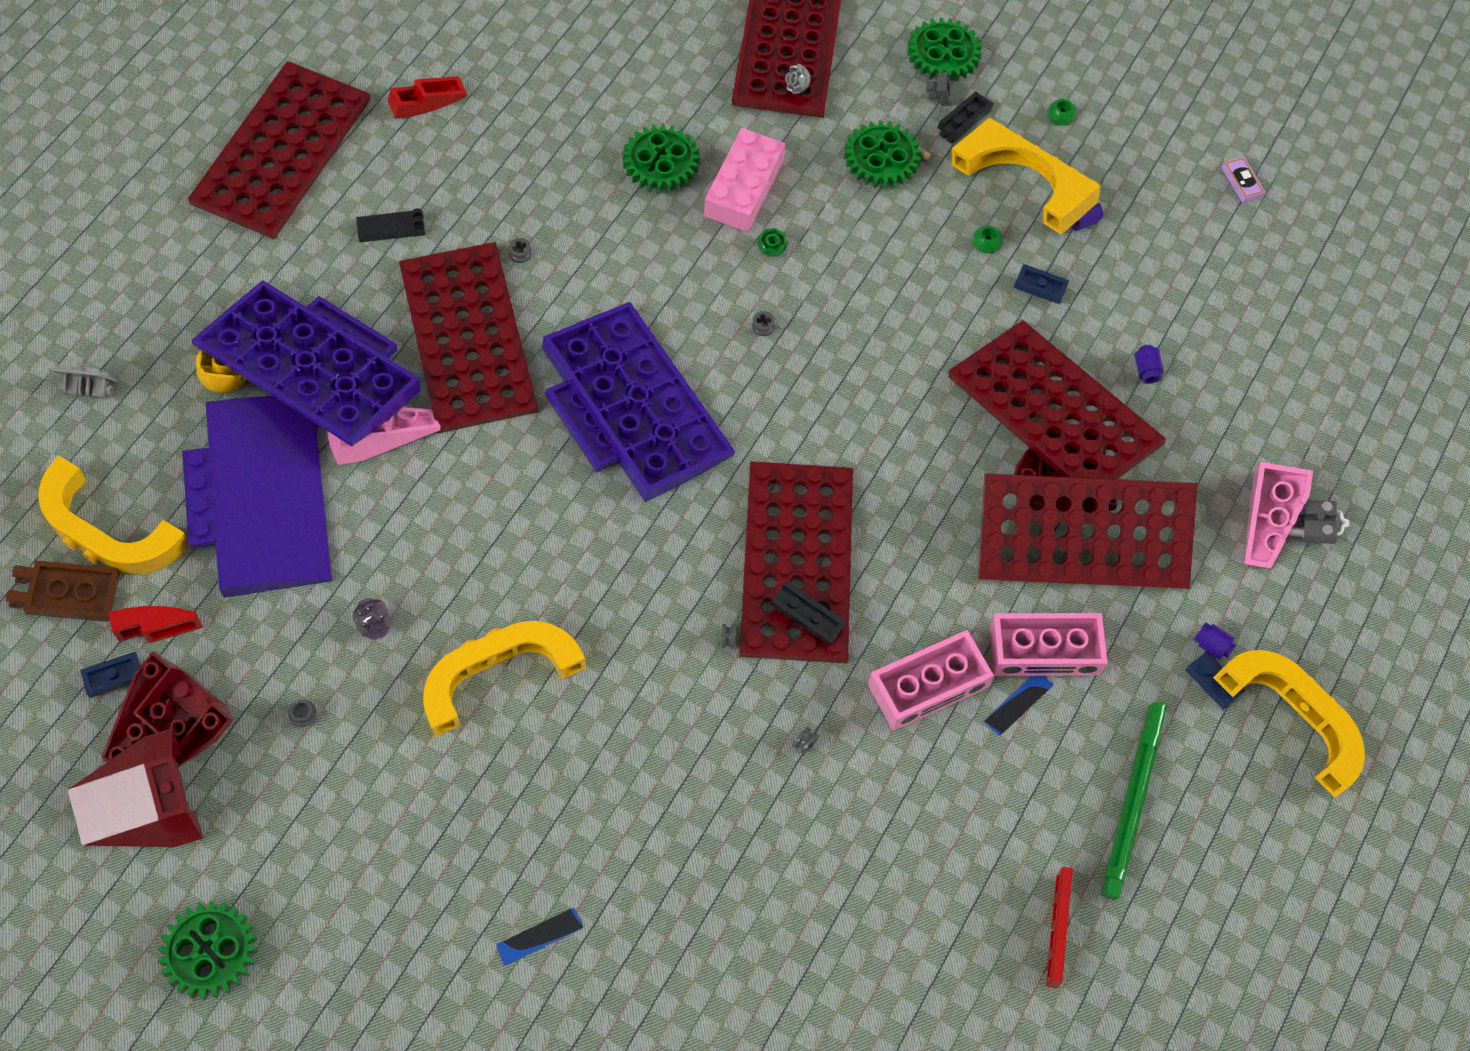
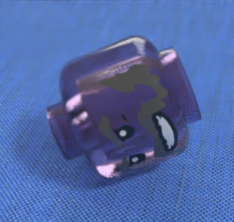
[352,598,392,640]

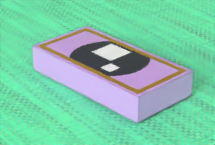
[1221,156,1266,204]

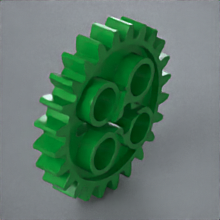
[907,17,982,82]
[844,120,921,189]
[622,124,700,193]
[158,901,258,1000]

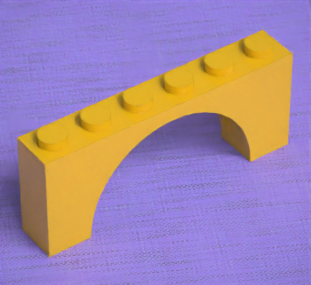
[951,117,1101,235]

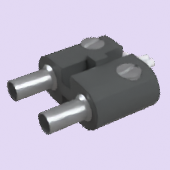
[1288,500,1349,544]

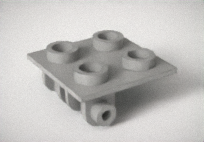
[47,364,117,398]

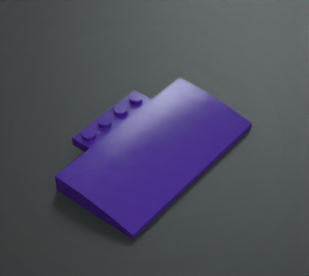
[192,280,421,447]
[542,302,735,502]
[182,396,332,598]

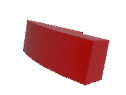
[387,76,467,119]
[108,606,203,644]

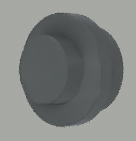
[288,700,317,727]

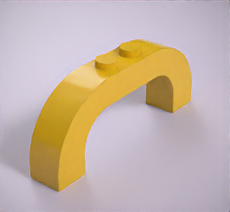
[38,456,189,575]
[423,621,586,737]
[1213,650,1365,798]

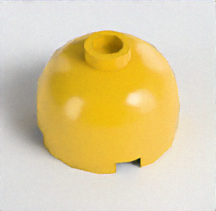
[196,350,246,393]

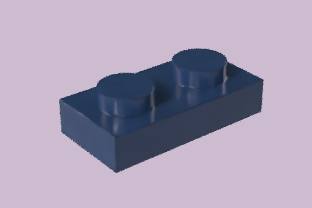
[1014,264,1069,305]
[1185,651,1245,710]
[80,652,141,698]

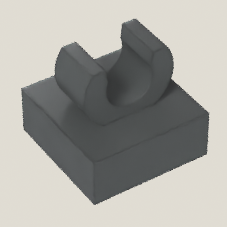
[926,72,951,106]

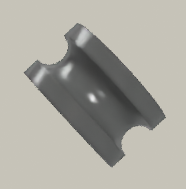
[509,238,531,263]
[752,311,775,336]
[721,624,736,649]
[793,727,819,755]

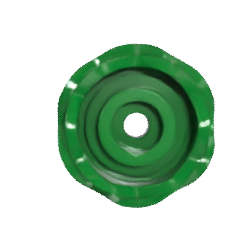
[1048,99,1077,125]
[973,225,1003,253]
[757,228,788,257]

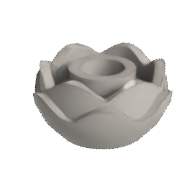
[785,64,810,94]

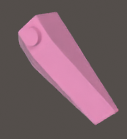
[327,407,441,465]
[1244,462,1313,569]

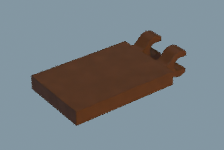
[5,560,120,622]

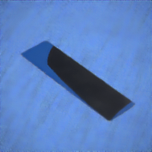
[984,676,1053,736]
[496,908,583,965]

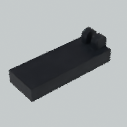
[937,91,994,143]
[356,208,426,243]
[770,581,846,646]

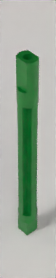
[1101,702,1167,900]

